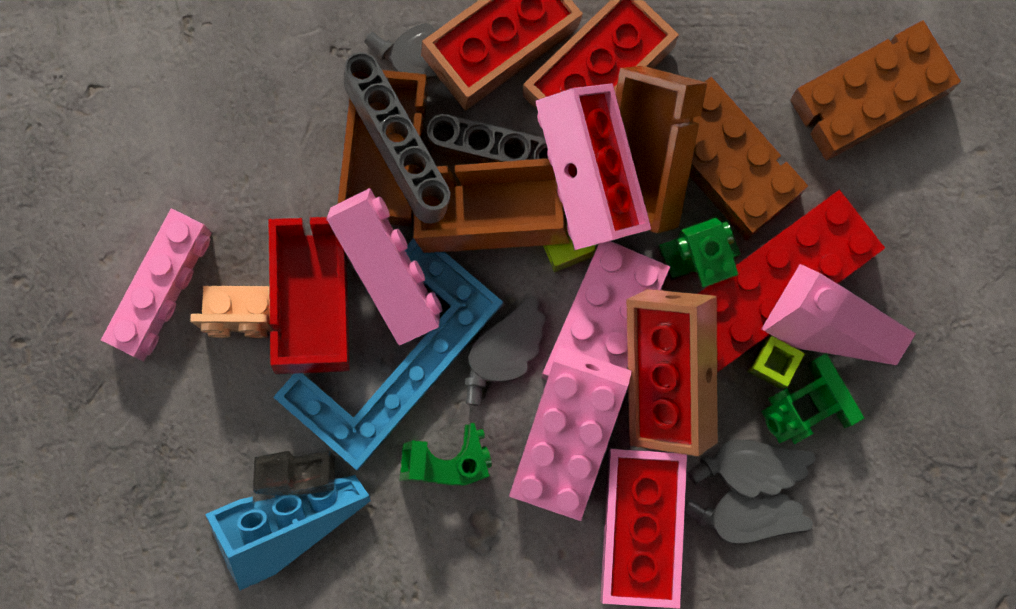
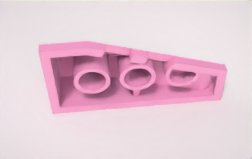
[762,264,916,365]

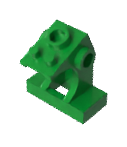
[658,218,741,288]
[761,353,865,444]
[399,423,492,486]

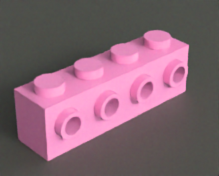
[327,188,443,346]
[101,208,212,362]

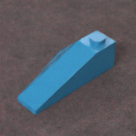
[205,475,371,590]

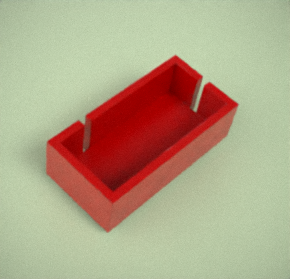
[268,217,350,374]

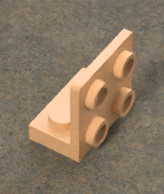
[190,286,273,338]

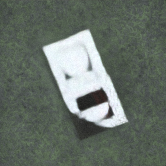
[253,451,335,495]

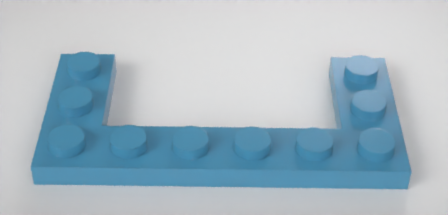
[273,238,503,471]

